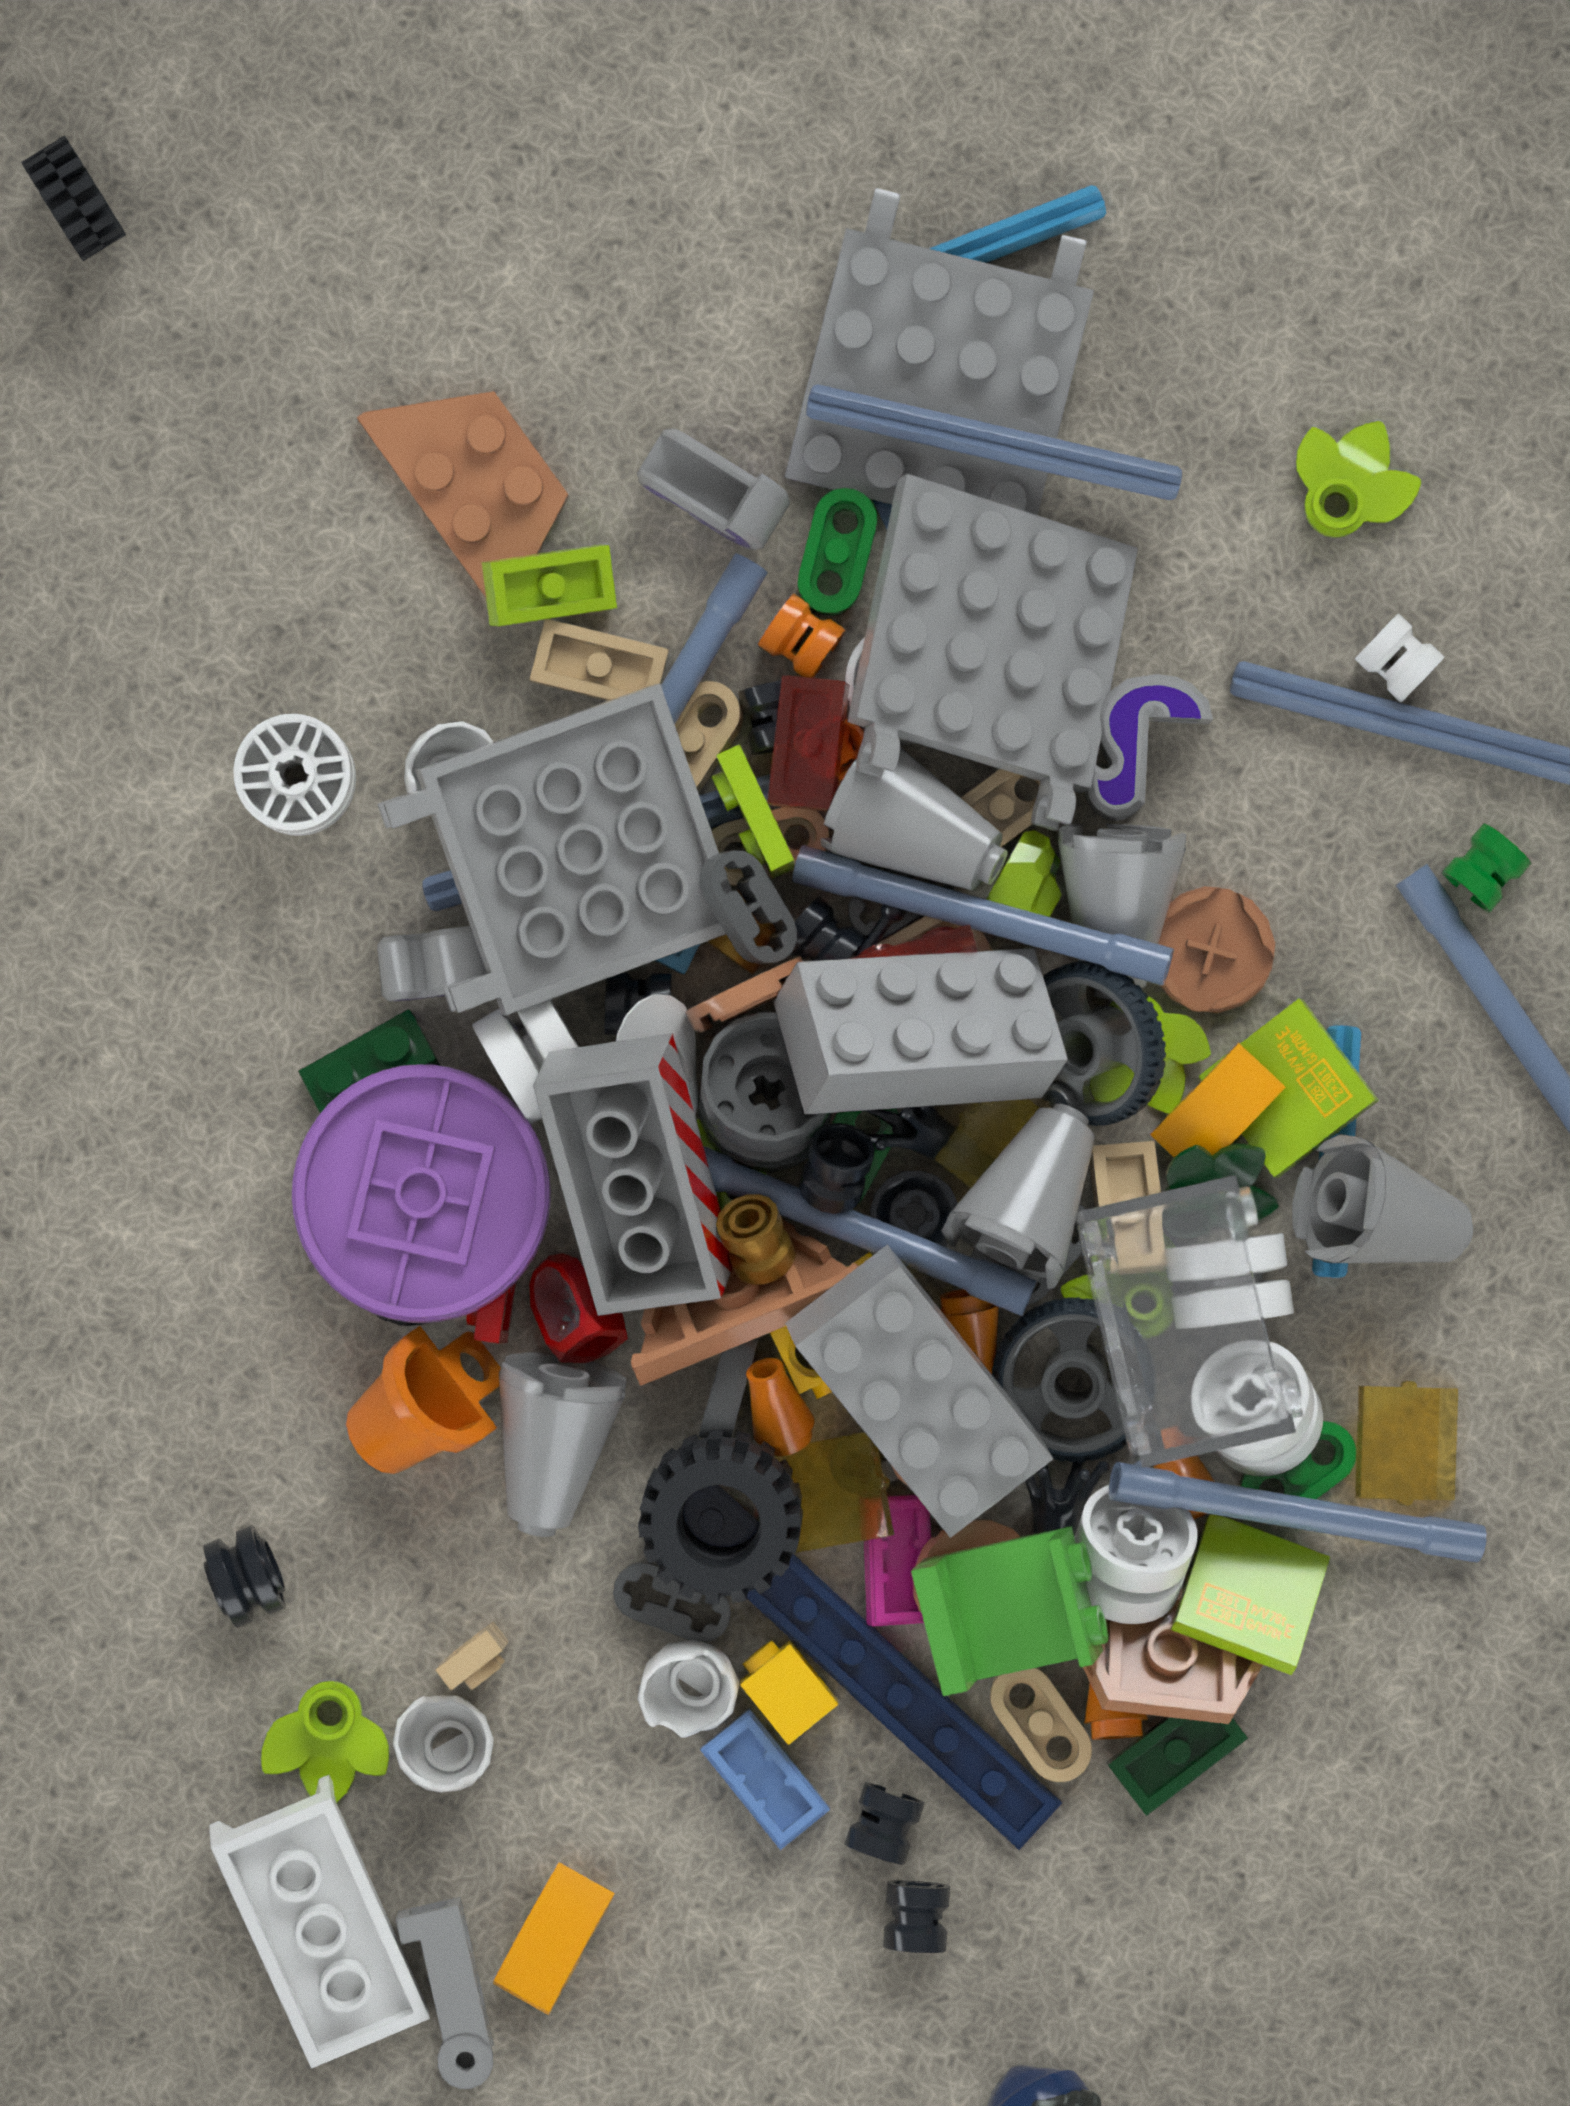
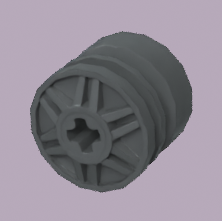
[699,1012,832,1173]

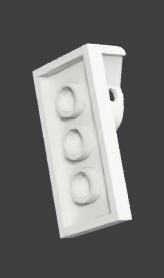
[209,1775,430,2069]

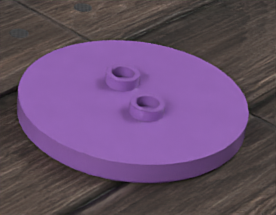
[292,1064,551,1323]

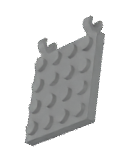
[784,188,1094,515]
[847,474,1138,831]
[377,684,732,1015]

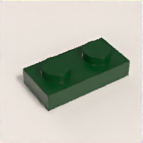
[298,1009,441,1113]
[1106,1717,1248,1816]

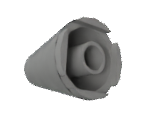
[821,747,1007,890]
[1058,823,1186,1000]
[941,1104,1095,1289]
[1292,1134,1473,1263]
[499,1352,627,1537]

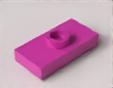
[862,1494,931,1627]

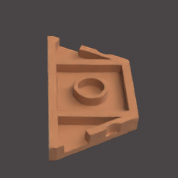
[357,391,569,598]
[631,1219,859,1386]
[1083,1589,1263,1724]

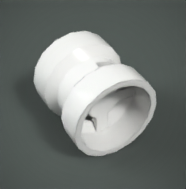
[1355,613,1444,703]

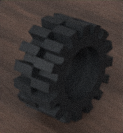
[21,135,126,261]

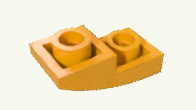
[1150,1042,1286,1157]
[493,1862,615,2015]

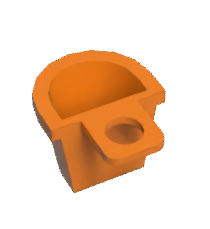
[346,1325,501,1474]

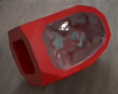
[529,1253,628,1363]

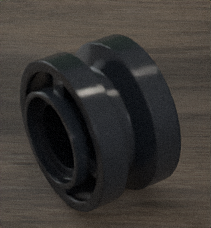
[203,1525,286,1628]

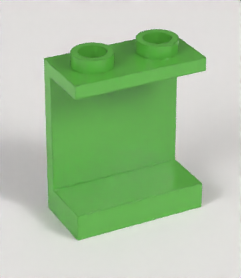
[911,1526,1108,1696]

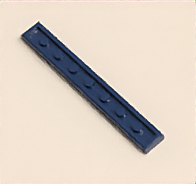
[683,1485,1062,1850]

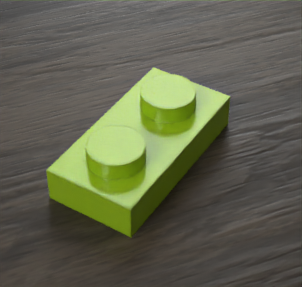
[482,544,617,627]
[711,744,795,879]

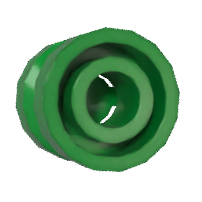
[1441,823,1532,913]

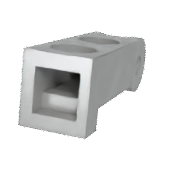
[395,1897,494,2089]

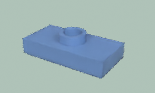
[700,1708,830,1850]

